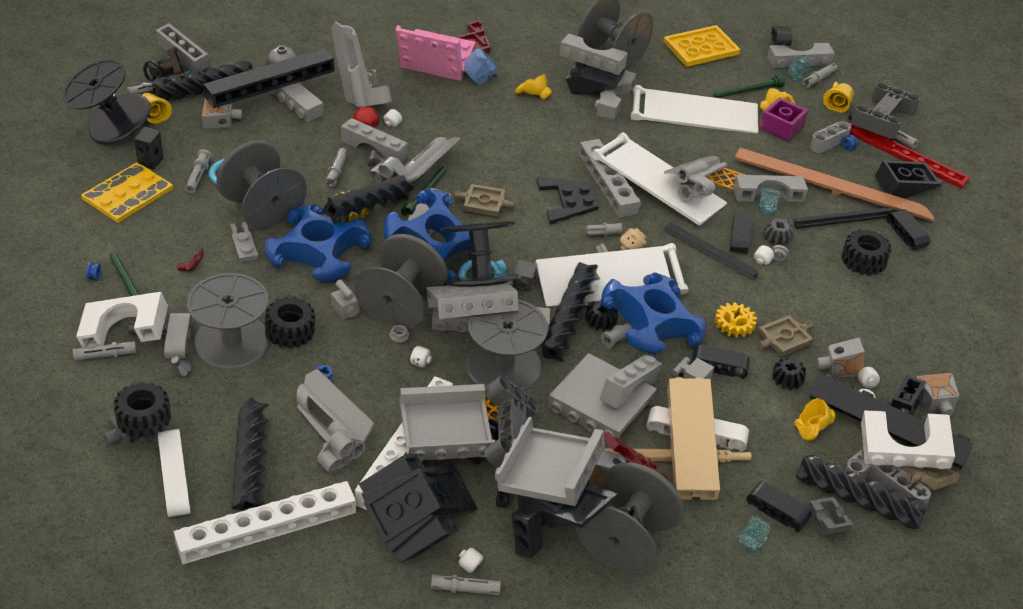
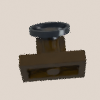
[143,47,185,82]

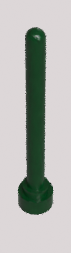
[714,74,785,98]
[401,167,447,218]
[110,252,140,296]

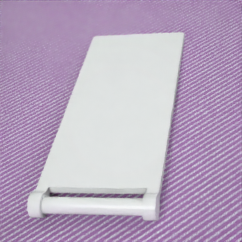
[631,85,758,134]
[591,132,727,226]
[536,243,689,307]

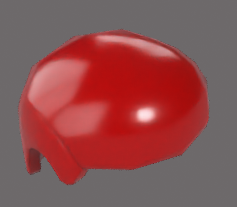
[353,106,379,127]

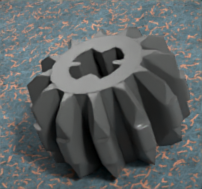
[763,217,794,245]

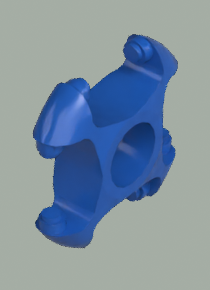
[384,189,471,280]
[264,204,372,283]
[601,272,706,355]

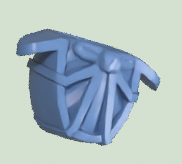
[464,49,498,85]

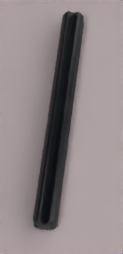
[794,207,893,228]
[665,223,759,280]

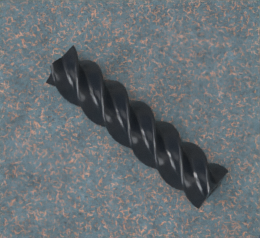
[151,60,253,101]
[322,175,415,224]
[541,262,601,361]
[231,397,269,511]
[796,455,928,529]

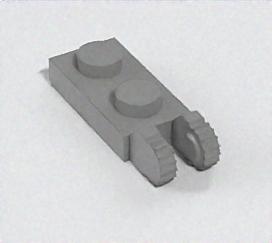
[230,221,258,262]

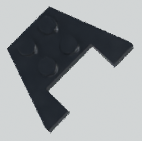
[536,176,599,224]

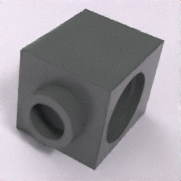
[513,260,537,291]

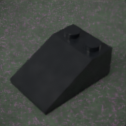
[565,61,625,94]
[875,160,941,198]

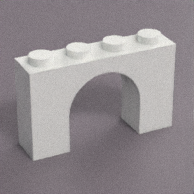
[76,292,168,348]
[861,411,955,469]

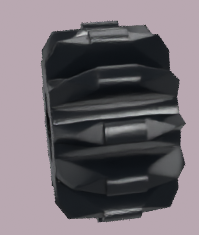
[586,300,618,332]
[772,357,806,391]

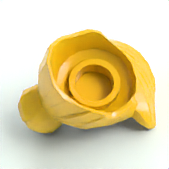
[515,74,552,100]
[760,88,796,112]
[794,398,836,441]

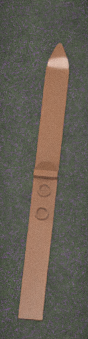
[734,148,935,222]

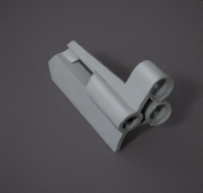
[331,22,392,107]
[368,137,460,182]
[664,156,728,201]
[297,369,375,474]

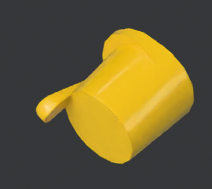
[823,82,854,113]
[143,93,172,124]

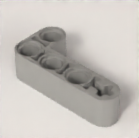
[845,449,931,505]

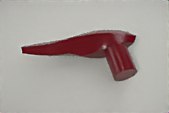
[177,248,204,271]

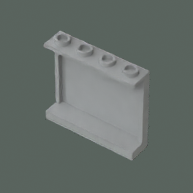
[426,281,519,319]
[548,353,657,439]
[399,384,495,461]
[495,417,605,506]

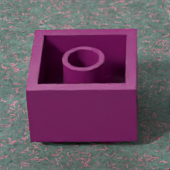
[760,97,808,141]

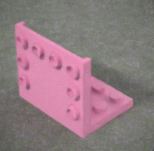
[395,25,476,81]

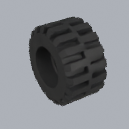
[841,229,892,276]
[265,297,315,349]
[114,382,171,439]

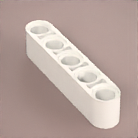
[646,406,749,452]
[158,429,191,518]

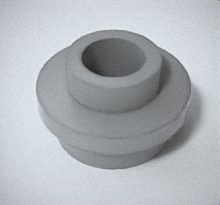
[772,245,789,262]
[389,325,409,343]

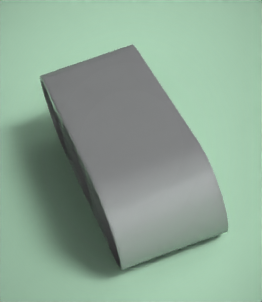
[810,121,851,153]
[164,313,192,359]

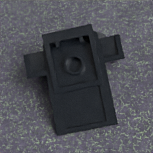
[359,453,478,562]
[512,480,618,558]

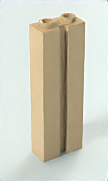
[667,377,720,500]

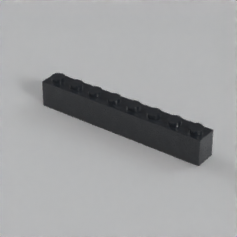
[204,48,335,108]
[809,373,973,469]

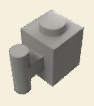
[331,280,360,319]
[671,357,714,379]

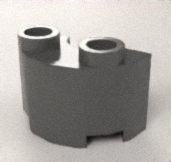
[810,497,853,536]

